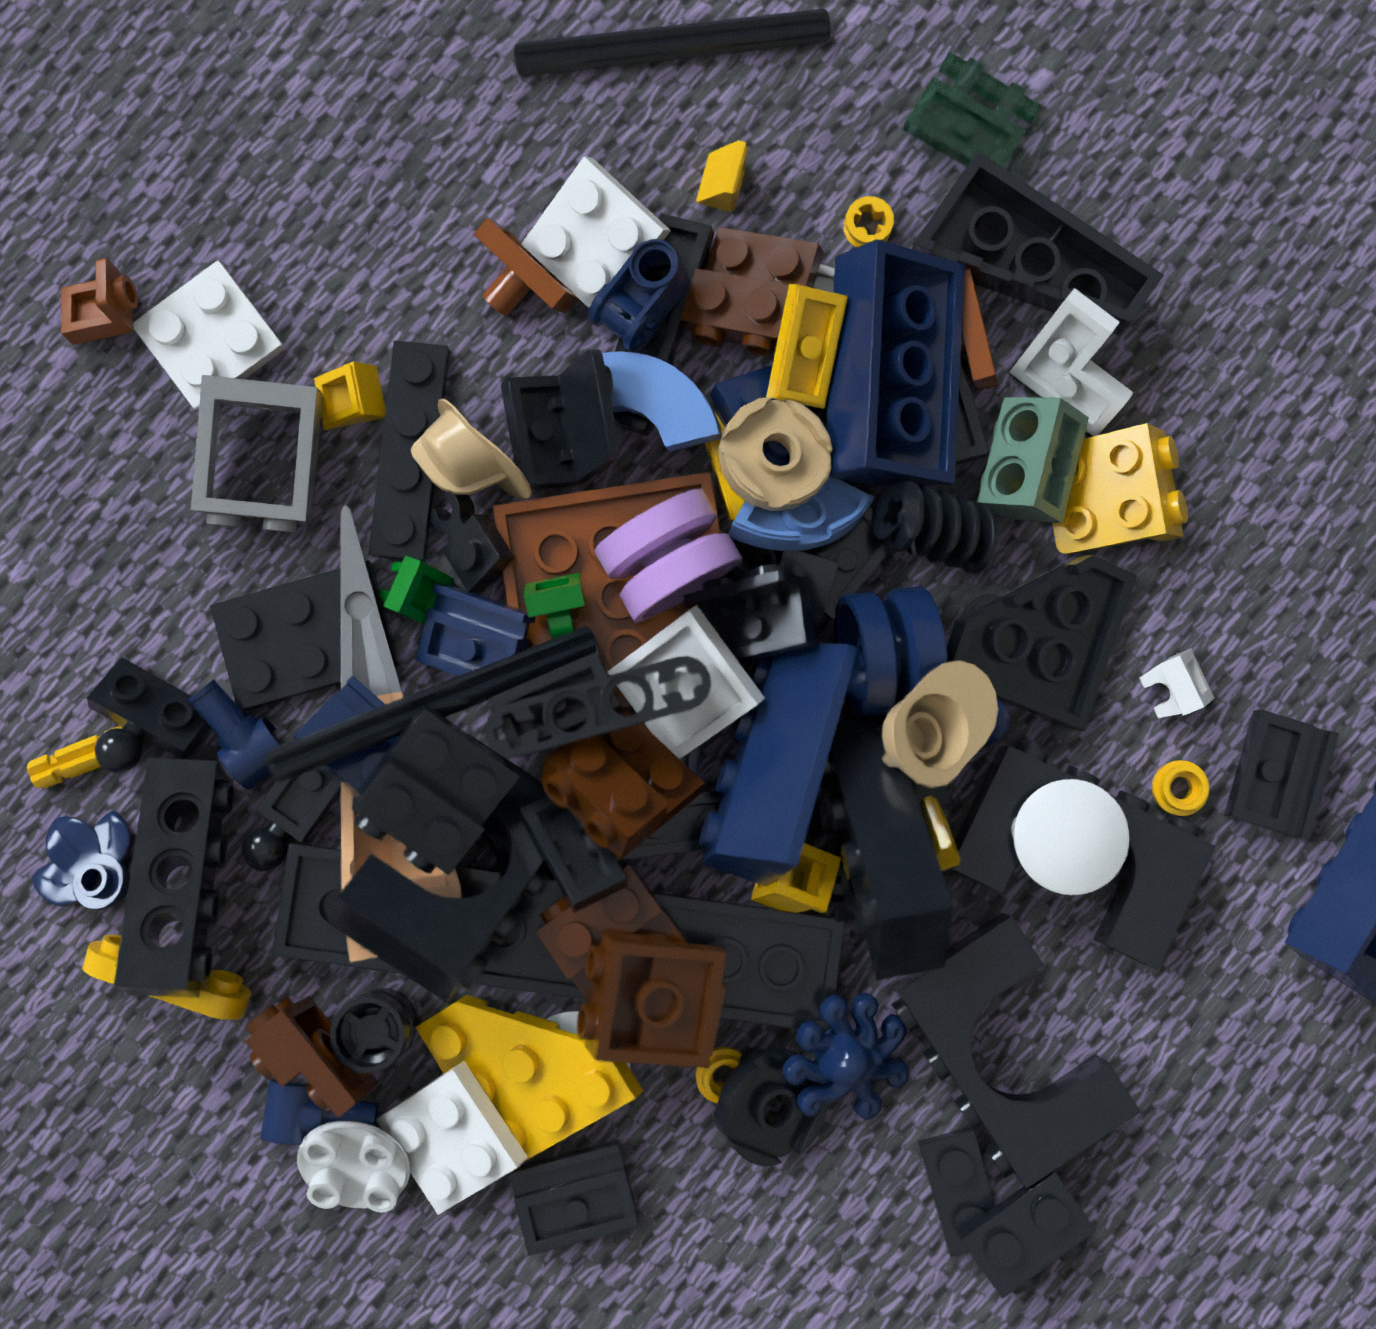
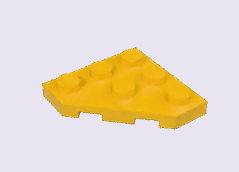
[415,995,643,1161]

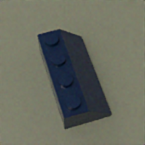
[826,239,965,485]
[699,643,858,886]
[1285,781,1376,1005]

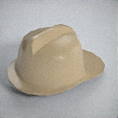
[411,399,532,500]
[882,661,998,788]

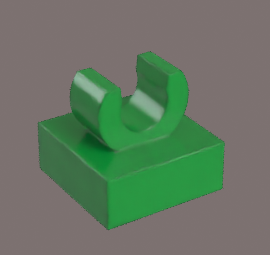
[379,555,455,625]
[524,572,585,639]

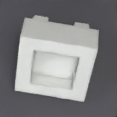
[1140,648,1214,718]

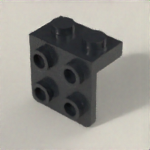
[501,349,623,490]

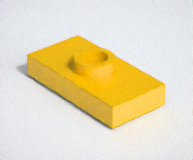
[766,284,848,409]

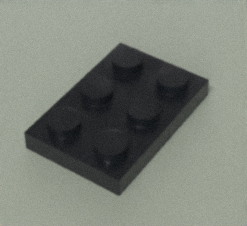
[210,560,400,711]

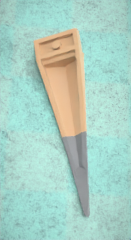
[340,505,462,962]

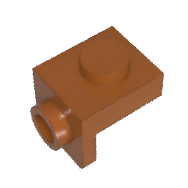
[61,258,138,345]

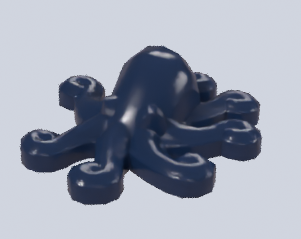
[782,992,909,1120]

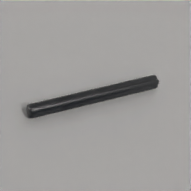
[514,9,831,76]
[266,627,599,782]

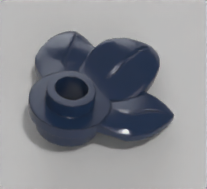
[32,811,132,910]

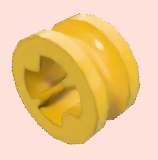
[844,196,894,248]

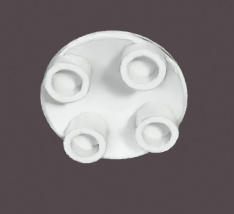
[1011,779,1129,895]
[297,1121,410,1213]

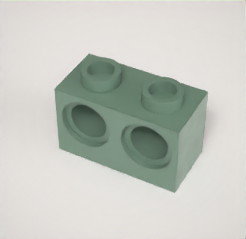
[977,397,1089,523]

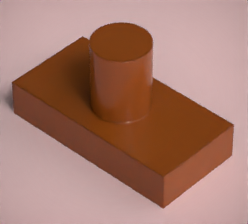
[473,218,579,317]
[961,269,999,390]

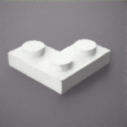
[1009,288,1133,436]

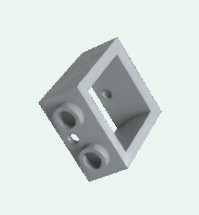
[191,375,323,533]

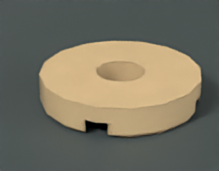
[718,397,832,511]

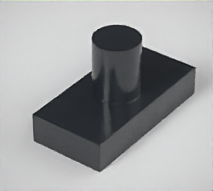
[520,795,627,913]

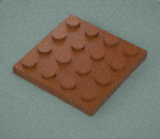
[493,472,742,709]

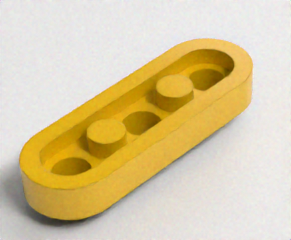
[82,934,251,1020]

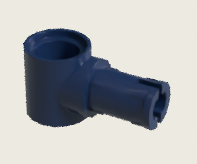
[187,679,282,790]
[261,1079,379,1145]

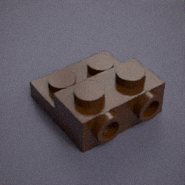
[680,227,824,357]
[540,708,705,860]
[535,862,689,1004]
[577,931,727,1068]
[245,996,379,1118]

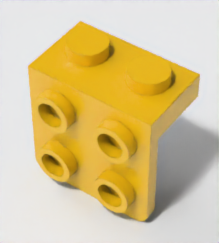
[1052,423,1188,554]

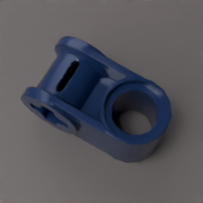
[587,239,689,353]

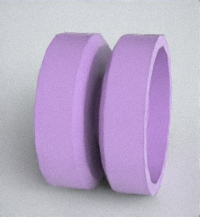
[594,489,743,623]

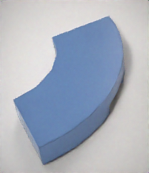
[602,351,722,452]
[728,477,875,551]

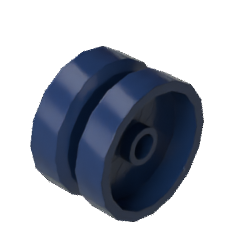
[834,586,947,718]

